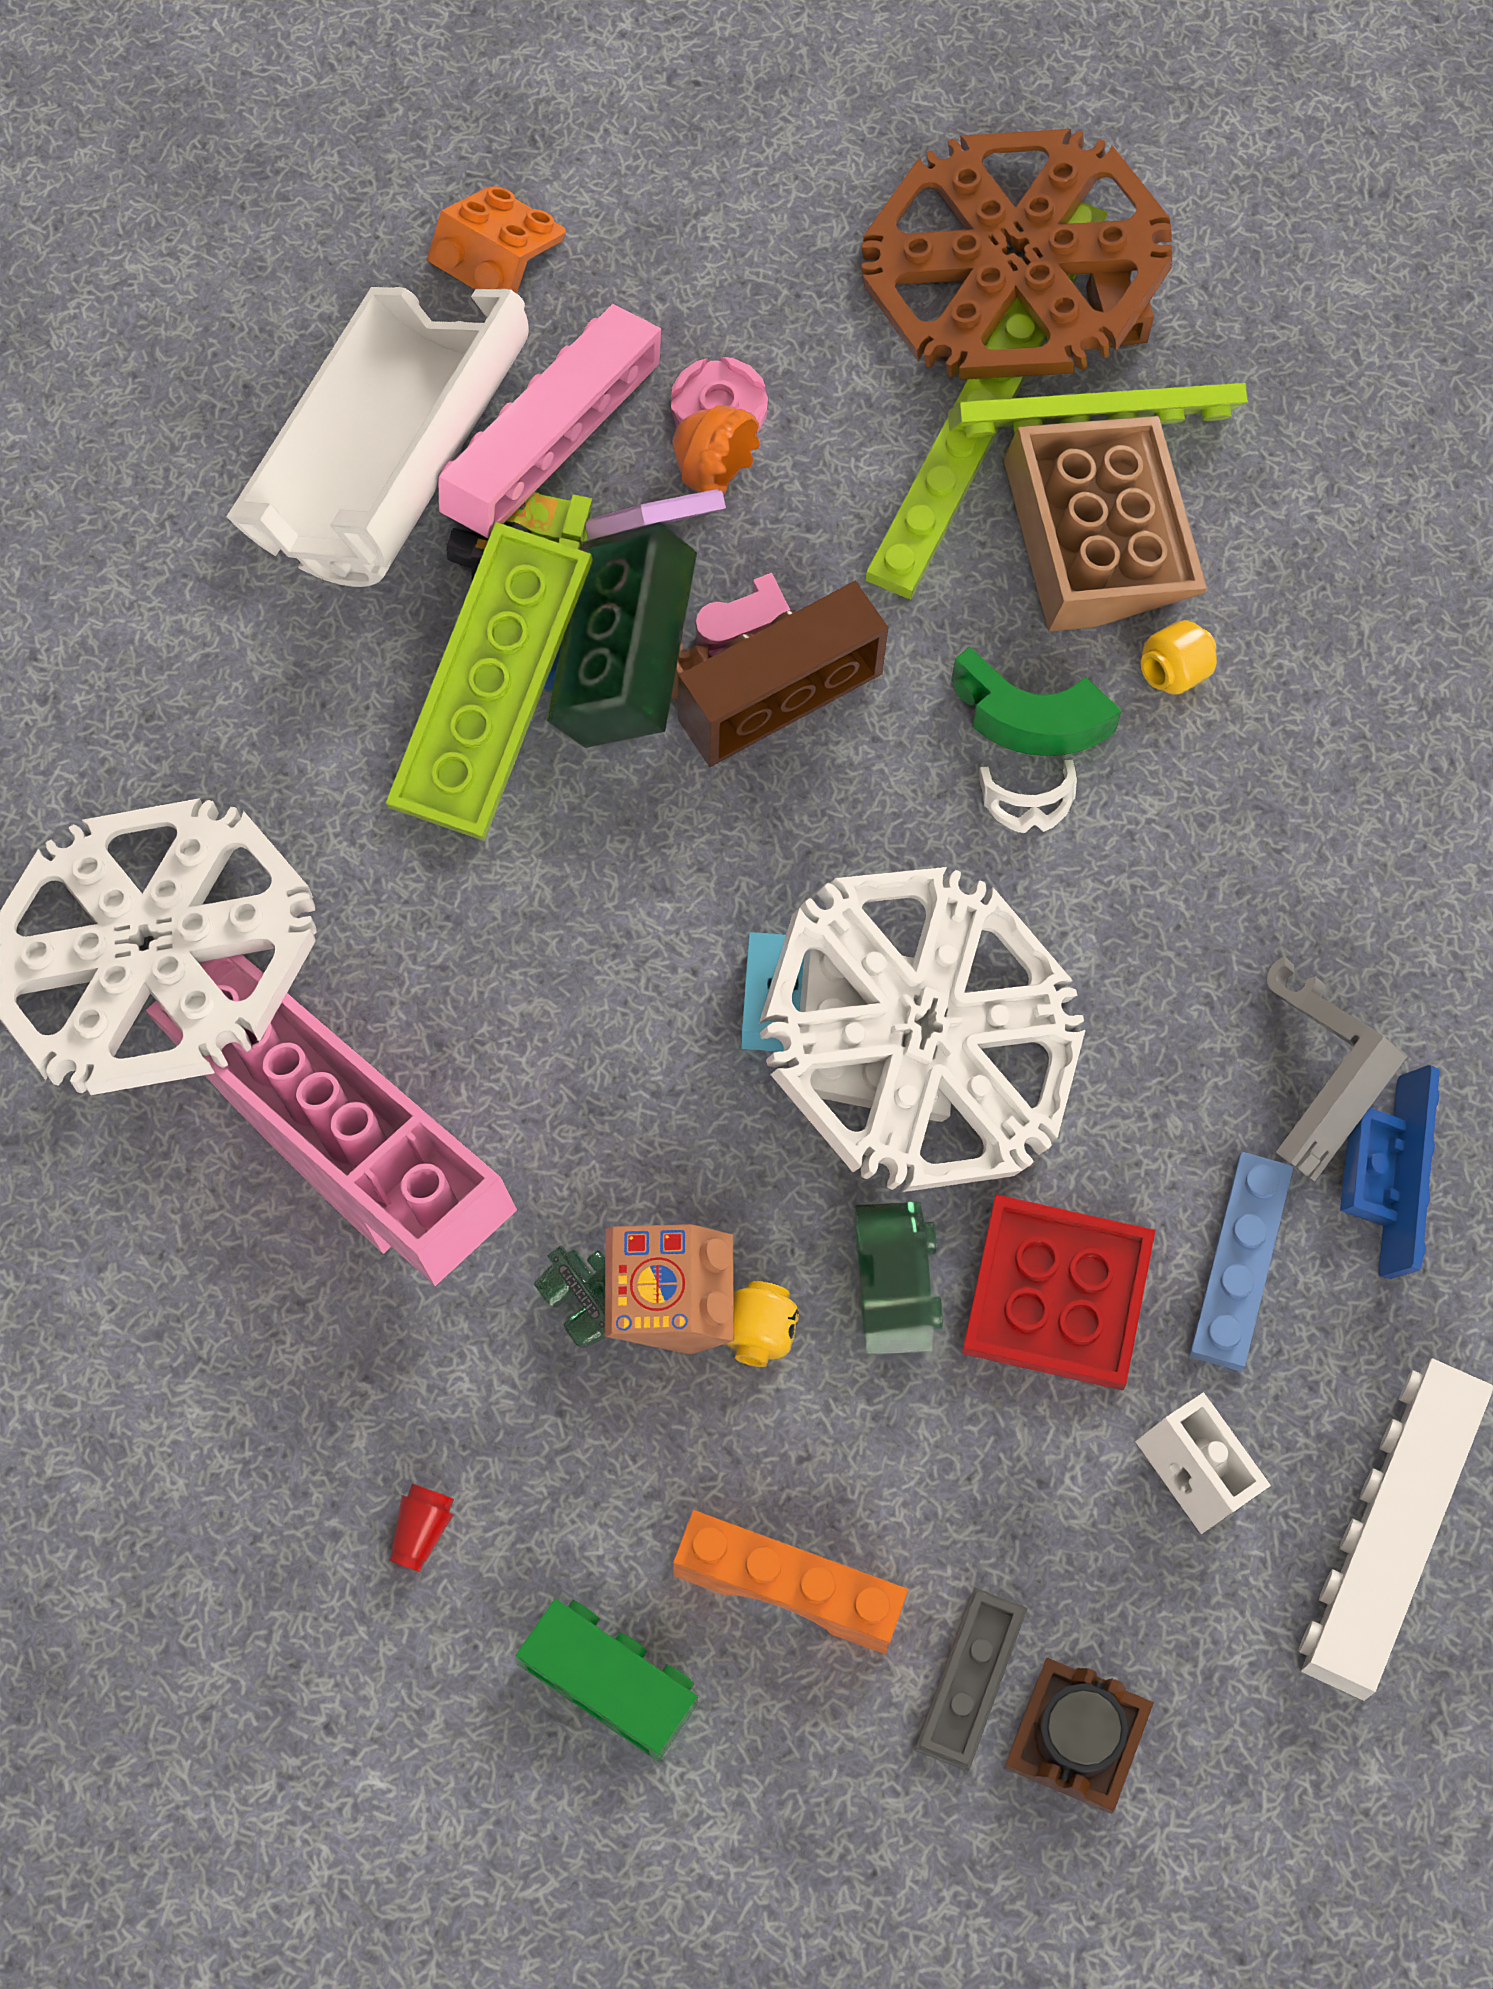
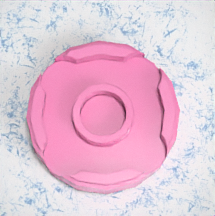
[671,357,768,433]

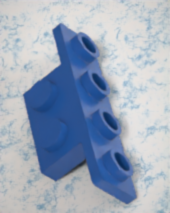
[1340,1065,1440,1279]

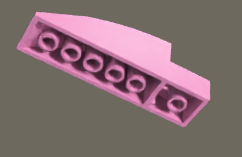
[146,955,517,1286]

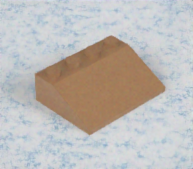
[1003,416,1207,632]

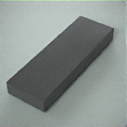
[914,1587,1028,1772]

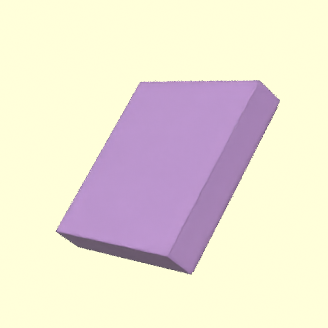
[585,489,726,540]

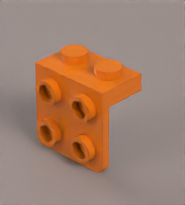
[426,186,566,294]

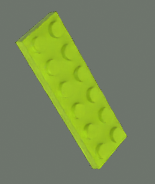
[386,522,593,841]

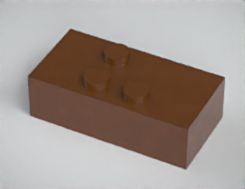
[678,580,889,767]

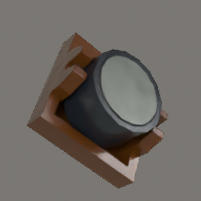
[1004,1657,1154,1814]

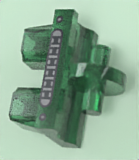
[534,1246,605,1348]

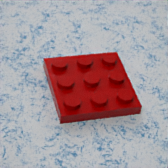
[961,1194,1156,1391]

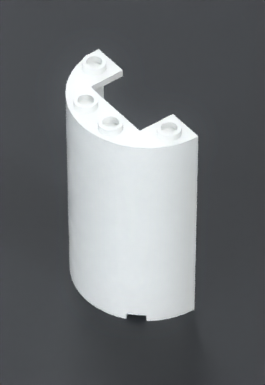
[226,287,529,587]

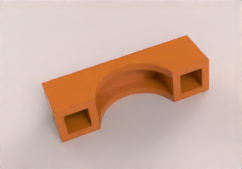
[673,1510,909,1655]

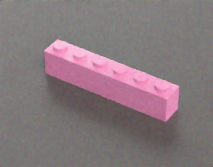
[437,304,661,539]

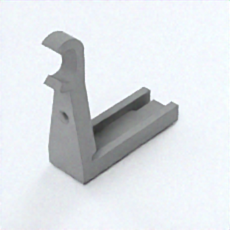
[1267,956,1407,1182]

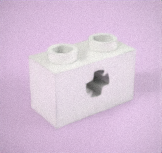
[1135,1392,1271,1534]

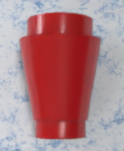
[389,1483,454,1572]

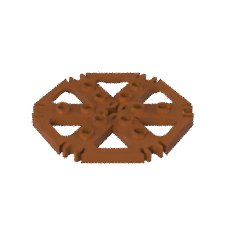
[861,129,1172,380]

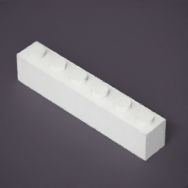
[1298,1358,1493,1701]

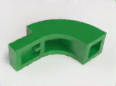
[951,646,1122,756]

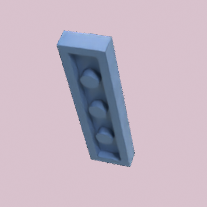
[1188,1151,1294,1372]

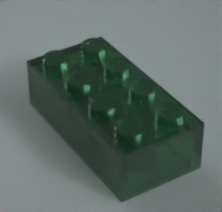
[547,522,697,748]

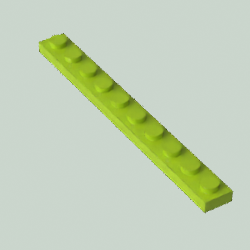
[866,202,1108,600]

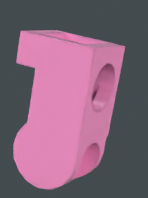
[696,573,790,658]

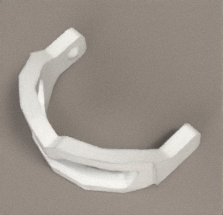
[979,760,1077,833]

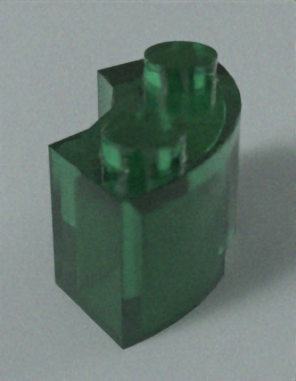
[855,1202,943,1355]

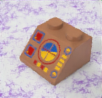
[605,1224,734,1354]

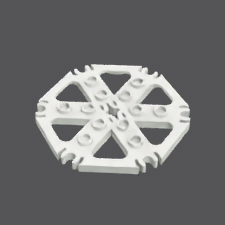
[0,798,317,1095]
[759,867,1085,1192]

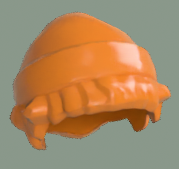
[672,404,760,495]

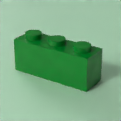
[515,1598,698,1762]

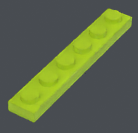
[948,383,1248,438]

